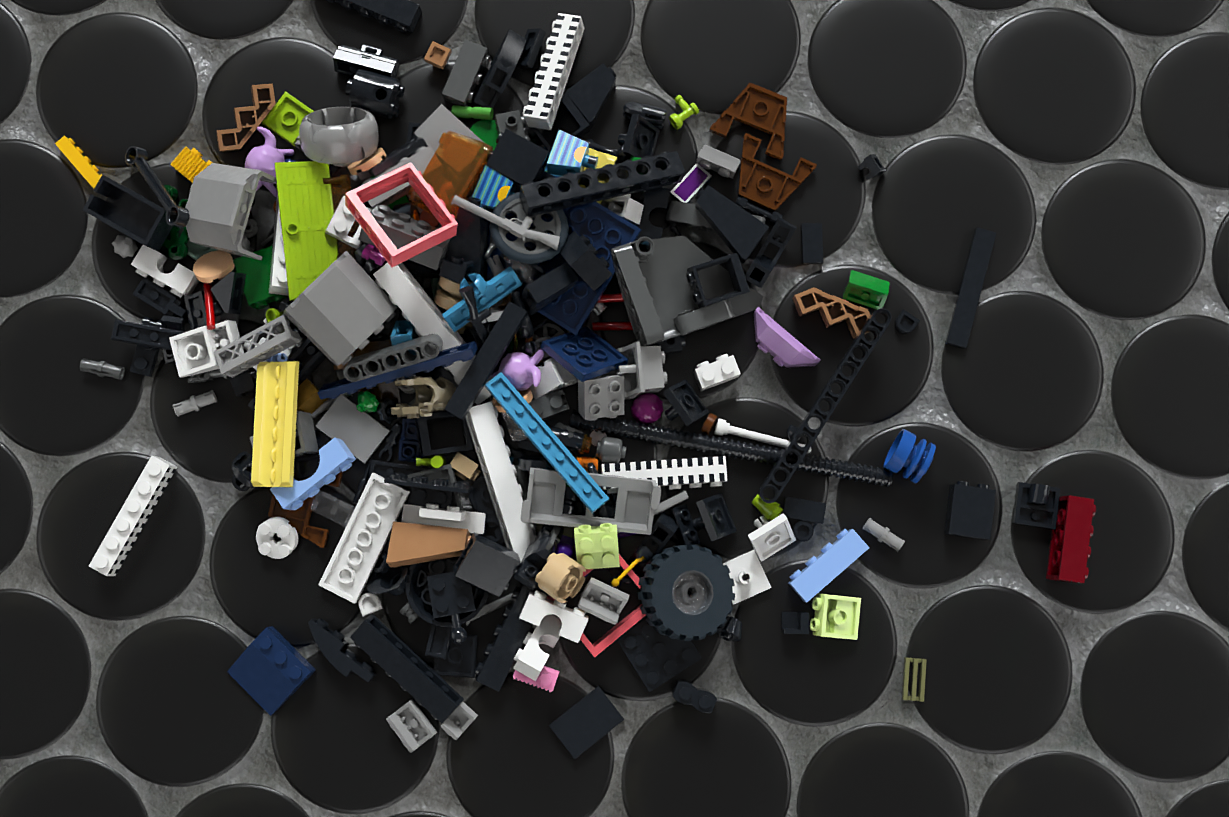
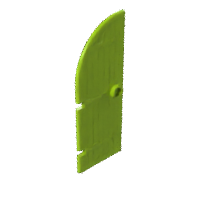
[274,161,338,301]

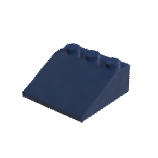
[227,626,316,716]

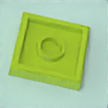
[262,91,314,147]

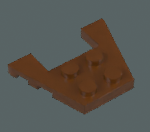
[709,83,787,160]
[738,133,817,212]
[268,471,343,548]

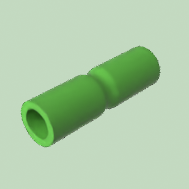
[451,105,493,120]

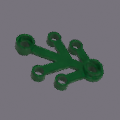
[163,185,189,260]

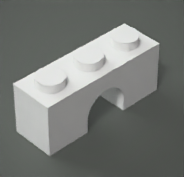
[131,245,199,298]
[519,591,588,643]
[513,614,562,681]

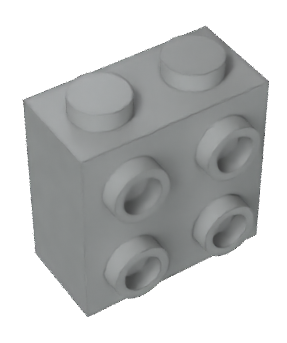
[578,369,624,421]

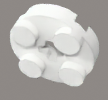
[256,517,298,559]

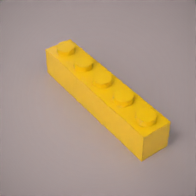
[55,135,102,188]

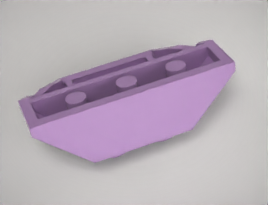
[754,307,820,368]

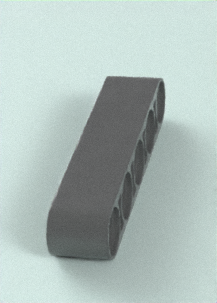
[665,201,766,233]
[343,334,443,382]

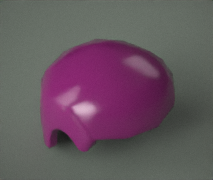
[630,393,664,425]

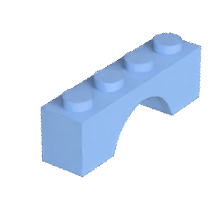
[270,437,356,510]

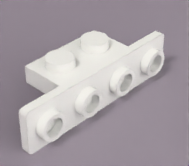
[401,503,486,534]

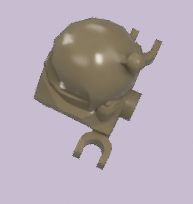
[391,376,456,419]

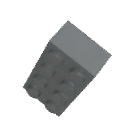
[358,205,451,270]

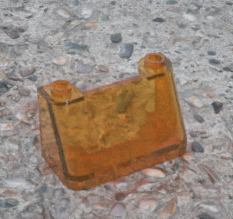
[408,131,493,221]

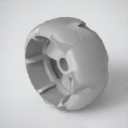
[299,107,379,167]

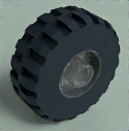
[638,545,735,641]

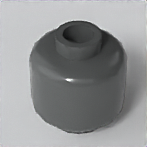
[596,437,626,464]

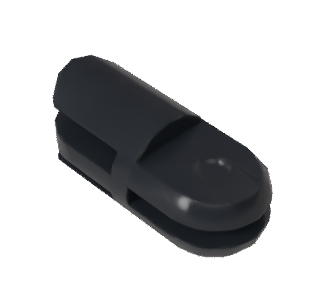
[623,102,667,129]

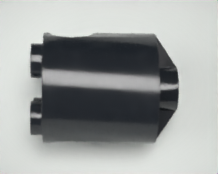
[345,69,405,119]

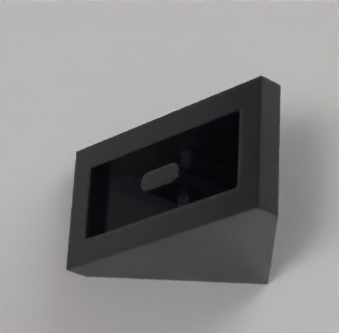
[211,272,246,314]

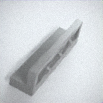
[213,315,302,378]

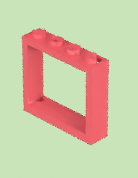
[345,162,458,268]
[547,554,646,657]

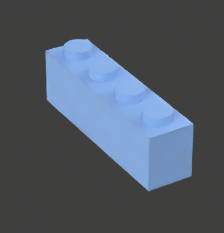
[788,529,869,603]

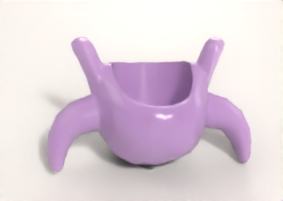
[245,127,294,197]
[492,350,544,391]

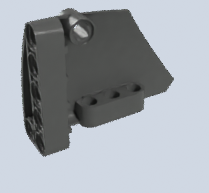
[611,236,763,347]

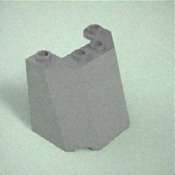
[185,163,276,261]
[283,251,398,366]

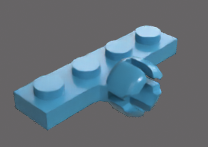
[442,267,522,332]

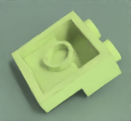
[574,523,620,569]
[810,593,861,640]

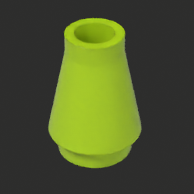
[751,494,783,521]

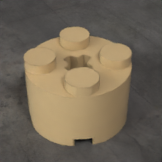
[535,553,586,603]

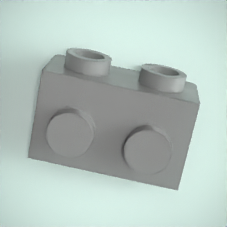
[696,145,740,179]
[578,577,629,625]
[386,699,437,753]

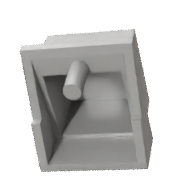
[616,342,667,400]

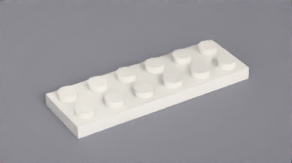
[318,473,410,604]

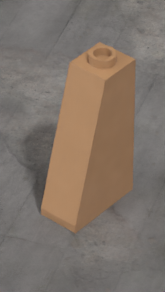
[386,521,471,567]

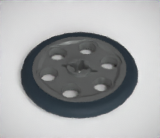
[489,192,569,264]

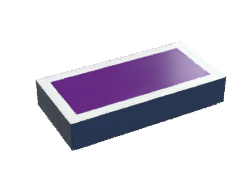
[670,163,712,203]

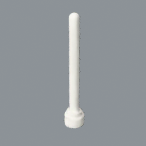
[714,418,811,454]

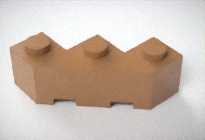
[216,83,276,152]
[792,287,871,339]

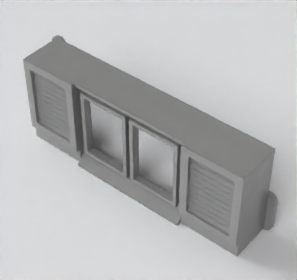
[521,467,661,535]

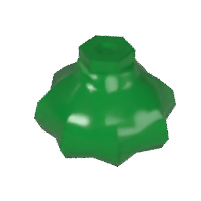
[356,390,379,413]

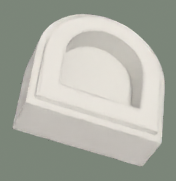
[358,593,383,617]

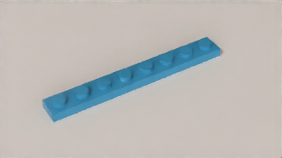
[485,372,609,513]

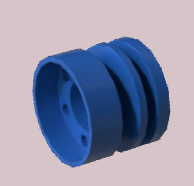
[883,429,936,483]

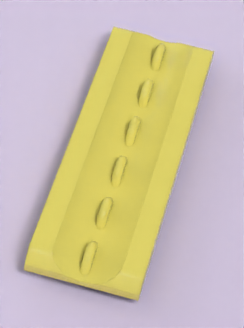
[251,361,299,487]

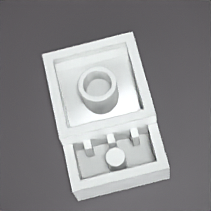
[169,320,244,378]

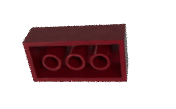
[1046,495,1096,583]

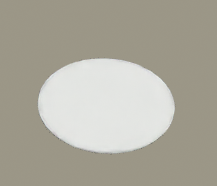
[590,430,607,446]

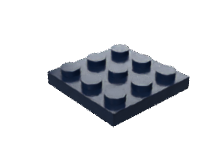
[541,327,628,382]

